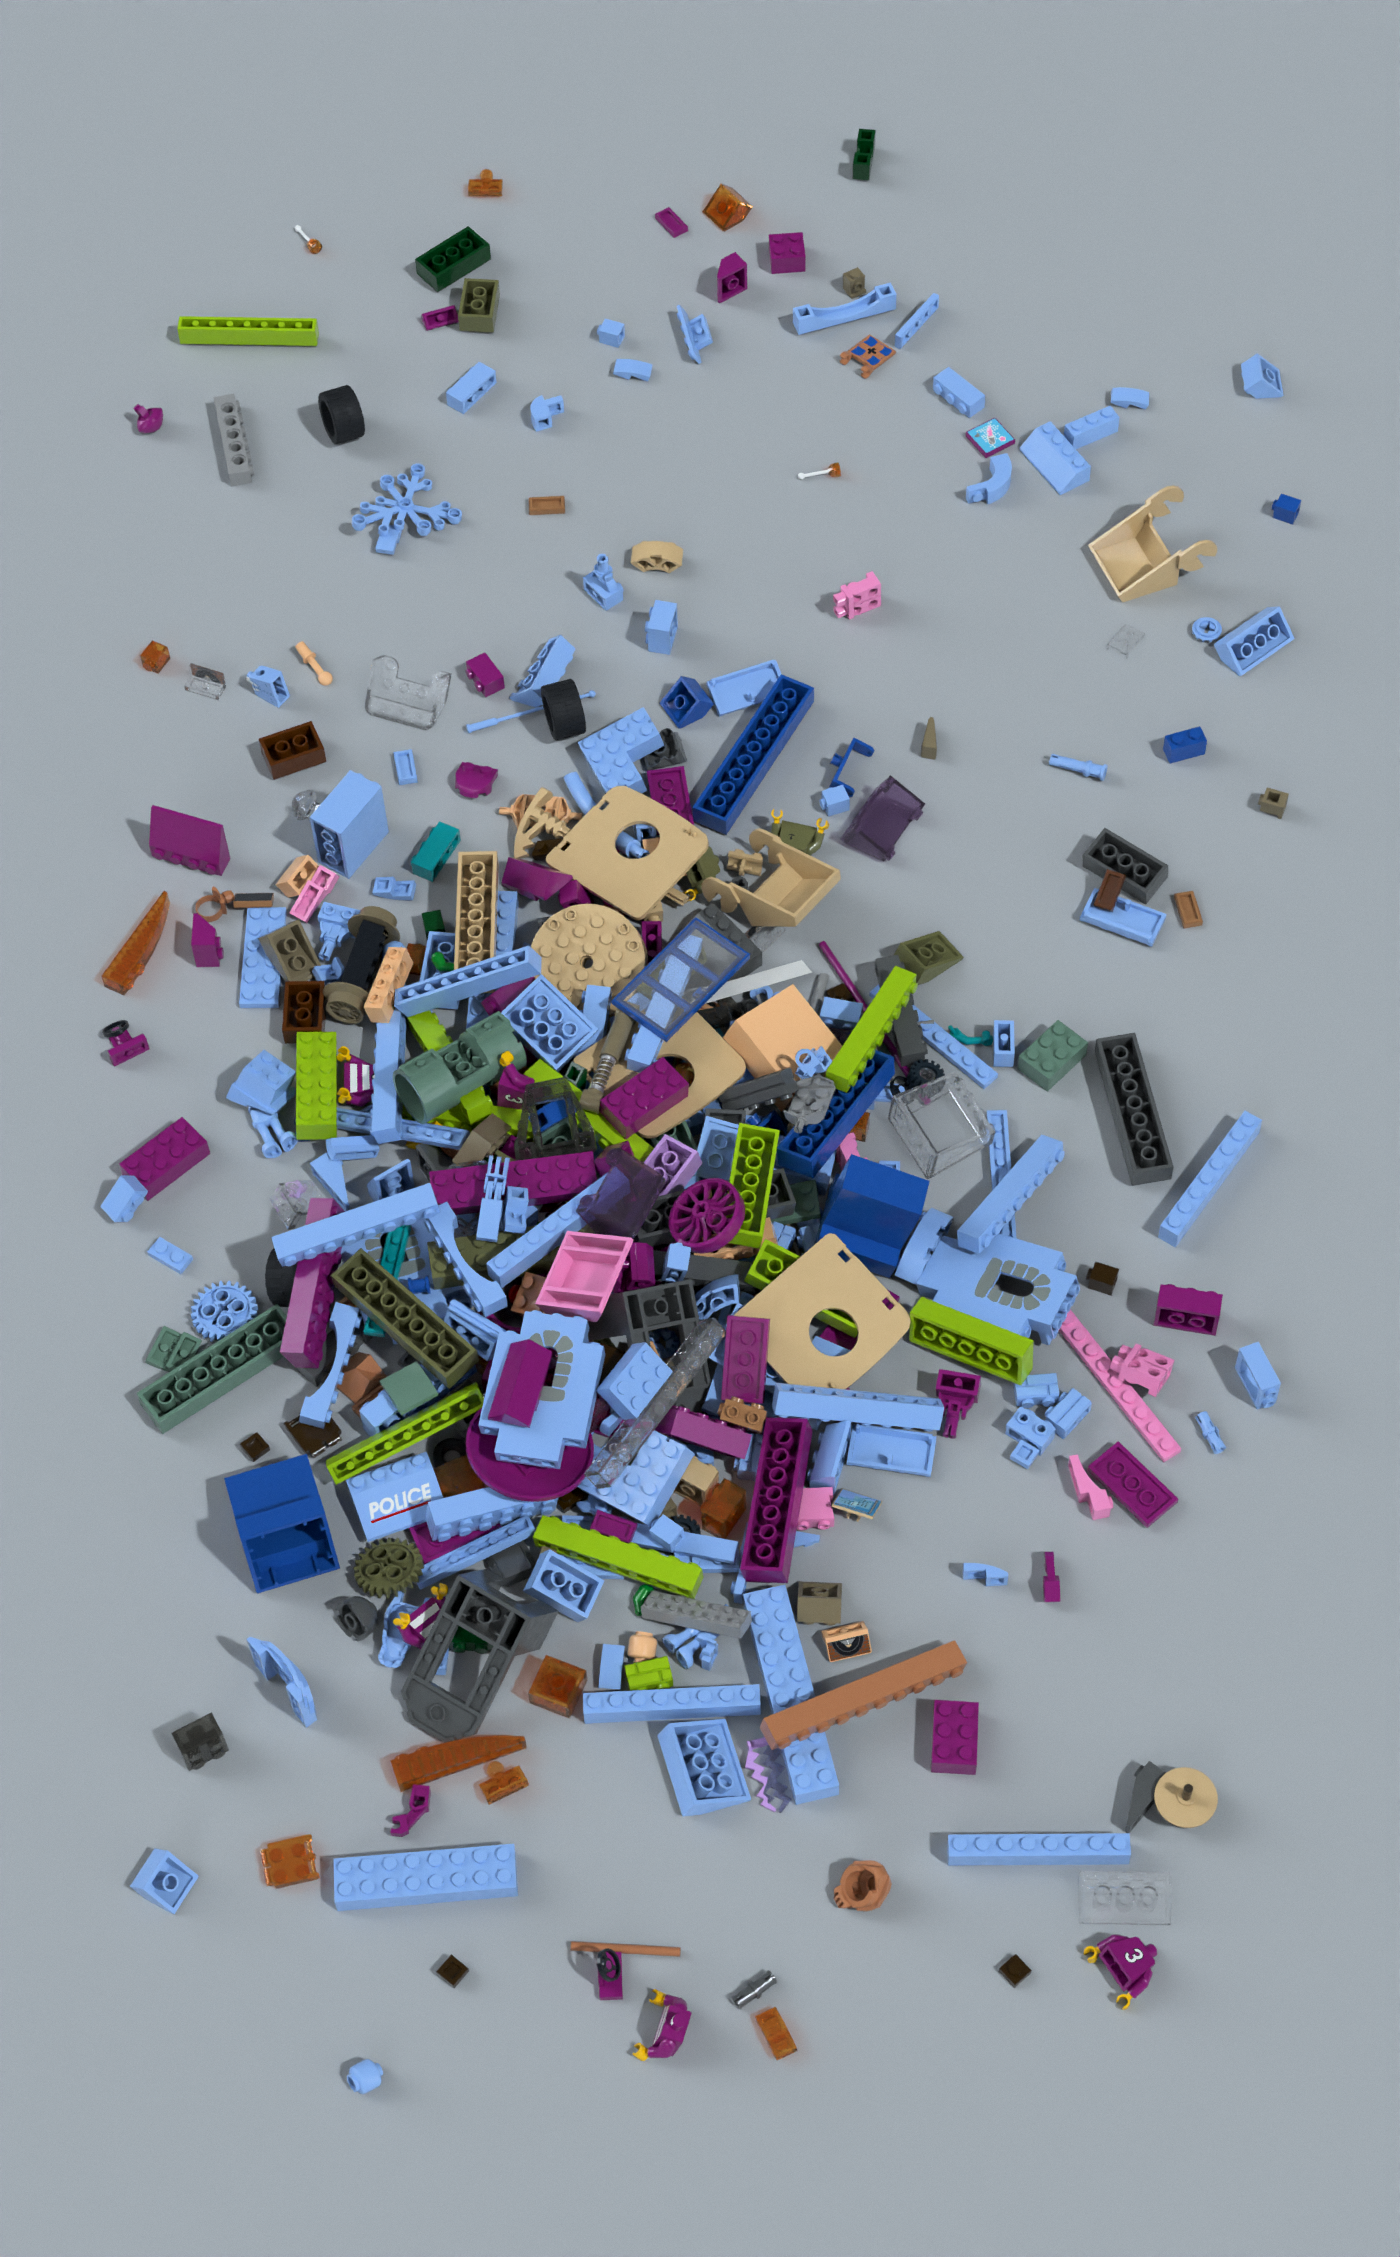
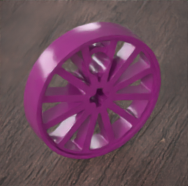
[669,1178,745,1254]

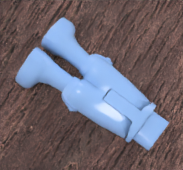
[662,1604,728,1669]

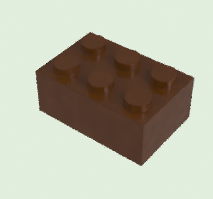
[259,721,326,780]
[282,981,327,1044]

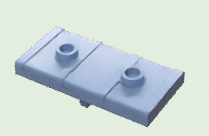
[706,660,781,717]
[1080,888,1167,947]
[847,1423,937,1477]

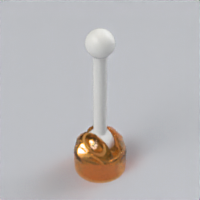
[295,225,322,254]
[798,462,841,480]

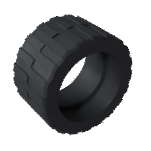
[318,385,365,444]
[541,679,586,740]
[265,1248,298,1307]

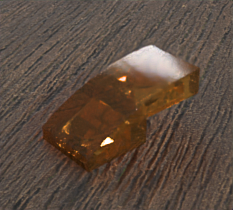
[755,2007,798,2061]

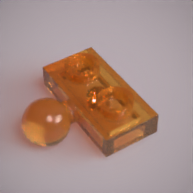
[468,169,503,196]
[479,1761,529,1805]

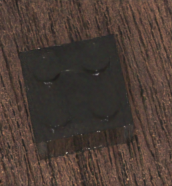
[171,1712,229,1771]

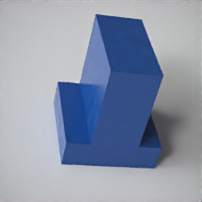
[814,1154,930,1278]
[224,1454,340,1594]

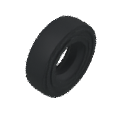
[433,1438,470,1476]

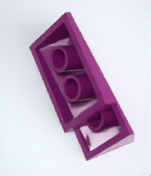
[501,857,573,901]
[488,1339,553,1428]

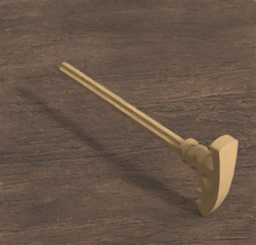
[514,787,689,906]

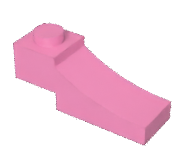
[289,865,339,923]
[1068,1454,1113,1520]

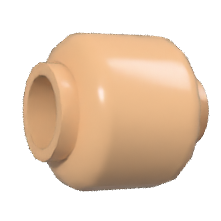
[627,1631,657,1663]

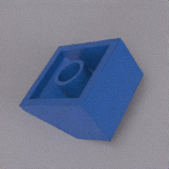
[660,676,714,729]

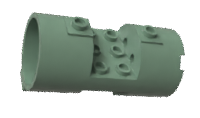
[393,1011,527,1124]

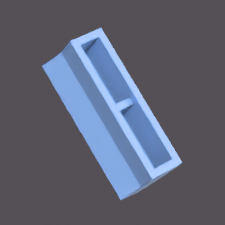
[326,1135,380,1161]

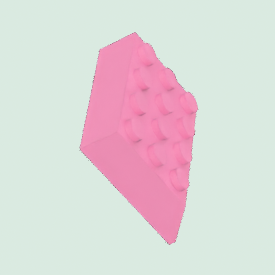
[535,1231,634,1322]

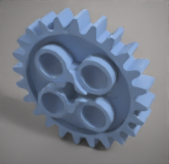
[191,1280,258,1342]

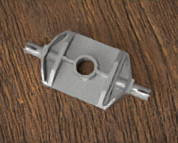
[784,1072,836,1133]

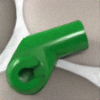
[431,952,454,972]
[633,1584,654,1616]

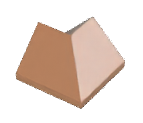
[337,1352,387,1404]

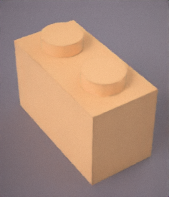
[275,855,319,898]

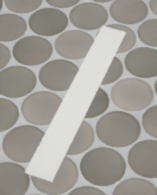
[683,960,812,1005]

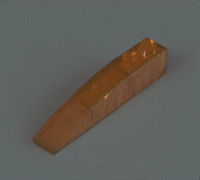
[101,891,170,995]
[390,1736,527,1792]

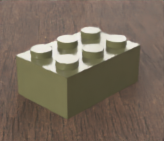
[458,278,500,333]

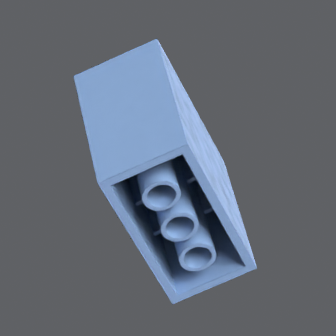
[309,770,389,879]

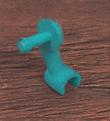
[948,1025,993,1046]

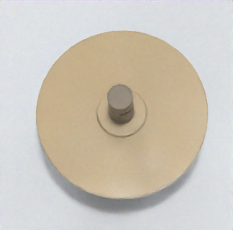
[1154,1767,1218,1828]

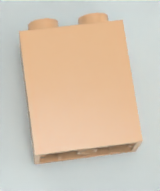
[723,984,842,1112]

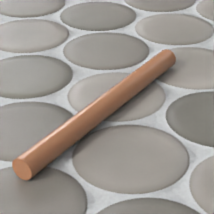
[571,1941,681,1957]

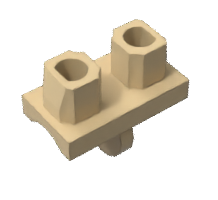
[727,849,763,876]

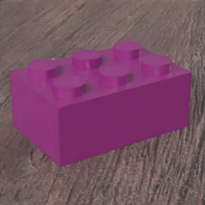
[1153,1284,1223,1336]
[931,1700,979,1775]

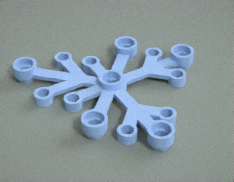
[352,463,462,536]

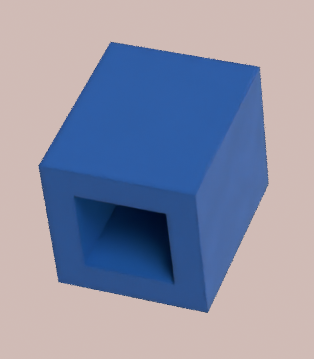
[1271,493,1301,525]

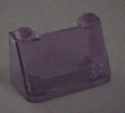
[840,775,925,862]
[576,1148,666,1238]

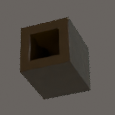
[1086,1261,1119,1296]

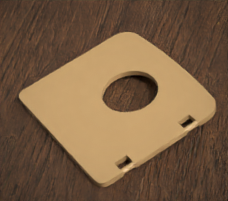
[546,786,709,920]
[573,997,746,1138]
[734,1233,911,1389]

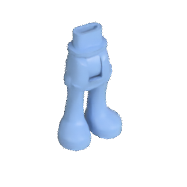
[248,1105,298,1158]

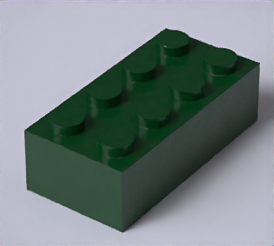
[415,226,491,292]

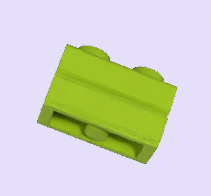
[624,1656,673,1691]

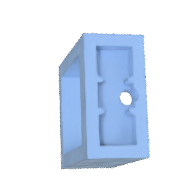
[1235,1342,1281,1409]

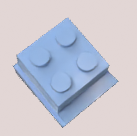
[226,1050,296,1115]

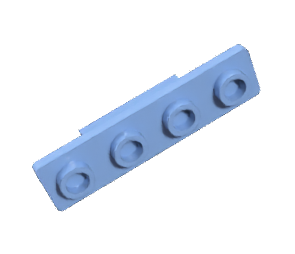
[677,305,713,364]

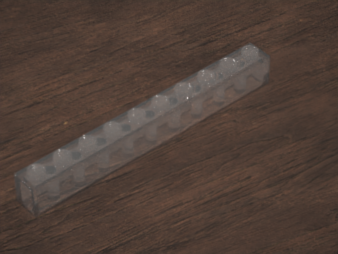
[584,1318,726,1489]

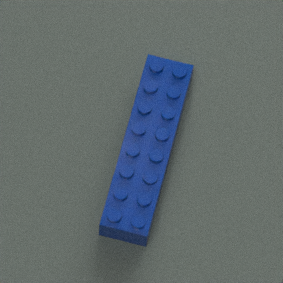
[777,1050,895,1178]

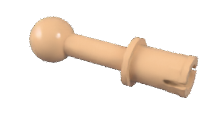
[295,641,333,686]

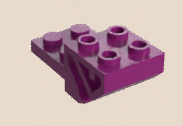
[612,1242,655,1293]

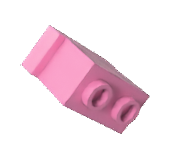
[797,1487,834,1531]

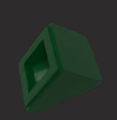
[564,1061,588,1090]

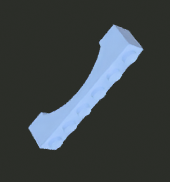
[793,282,897,335]
[424,1202,507,1317]
[299,1302,362,1429]

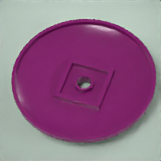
[466,1408,594,1502]

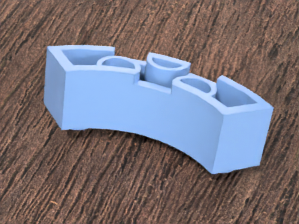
[895,1208,954,1285]
[680,1274,740,1342]

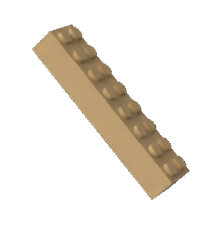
[454,851,499,993]

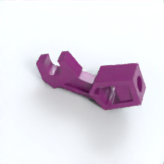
[1043,1552,1060,1602]
[390,1784,431,1837]

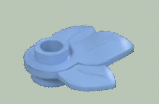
[576,1495,615,1517]

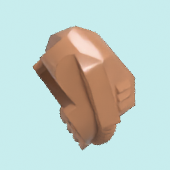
[834,1860,892,1912]

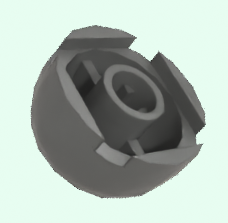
[336,1596,378,1641]

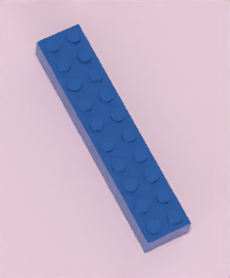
[692,674,814,835]

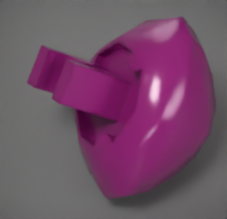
[133,404,163,433]

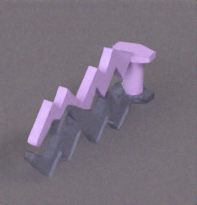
[745,1737,792,1813]

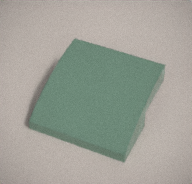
[145,1326,202,1372]
[380,1361,438,1415]

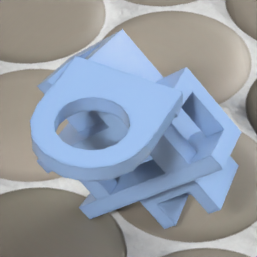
[795,1046,832,1079]

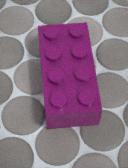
[600,1057,689,1139]
[119,1117,210,1201]
[654,1405,752,1459]

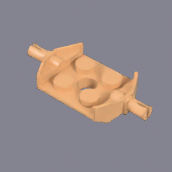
[499,794,583,829]

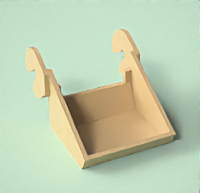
[1088,486,1217,602]
[702,828,841,927]

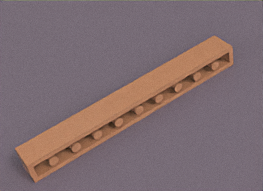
[760,1640,967,1750]

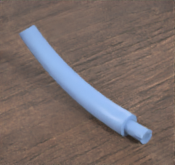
[563,772,650,859]

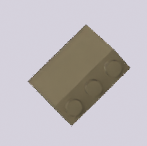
[452,1113,512,1164]

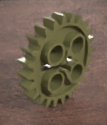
[353,1538,424,1599]

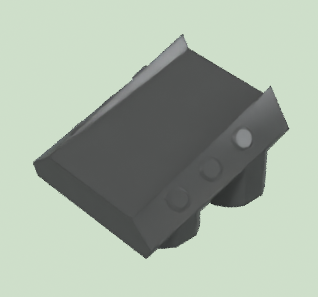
[644,728,687,770]
[485,1540,536,1587]

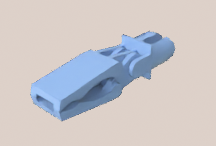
[476,1155,510,1242]

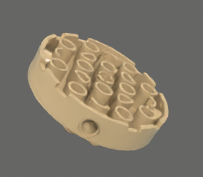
[531,904,648,1020]

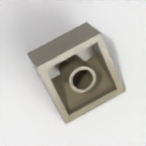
[797,1581,842,1626]

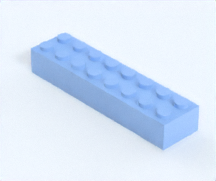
[333,1844,518,1911]

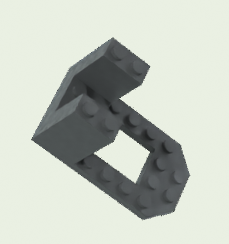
[588,1279,711,1436]
[401,1569,559,1743]

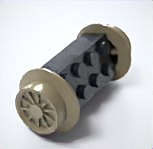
[323,906,400,1024]

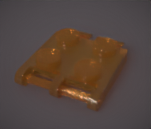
[260,1834,320,1889]

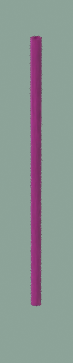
[819,941,931,1106]

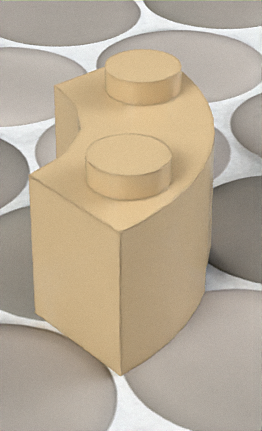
[631,541,683,573]

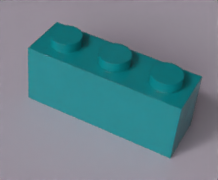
[411,821,461,882]

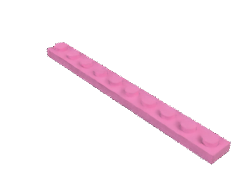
[1059,1309,1181,1463]

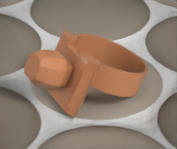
[195,886,234,922]

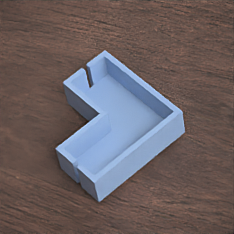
[578,707,664,794]
[577,1429,695,1527]

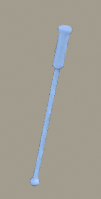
[466,690,596,733]

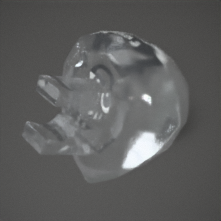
[292,790,320,821]

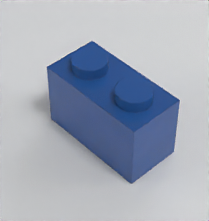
[1163,726,1207,764]

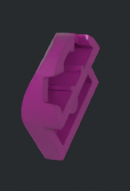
[455,762,498,798]

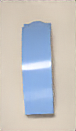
[966,453,1012,504]

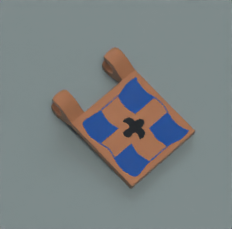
[840,334,896,379]

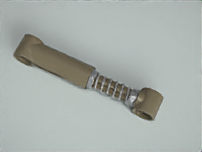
[579,1002,640,1114]

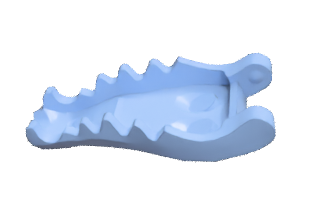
[378,1591,430,1668]

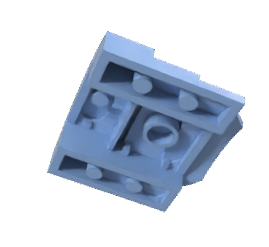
[247,1637,317,1728]

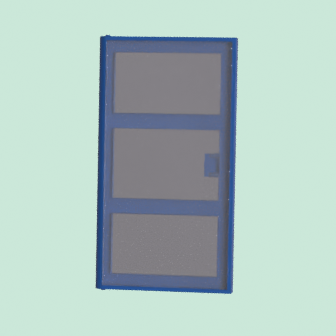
[611,918,750,1042]

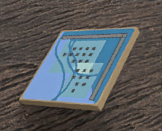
[832,1489,882,1522]

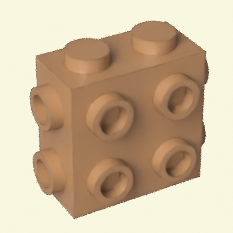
[717,1396,767,1434]

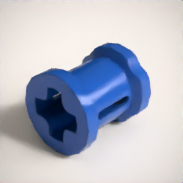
[408,1276,431,1294]

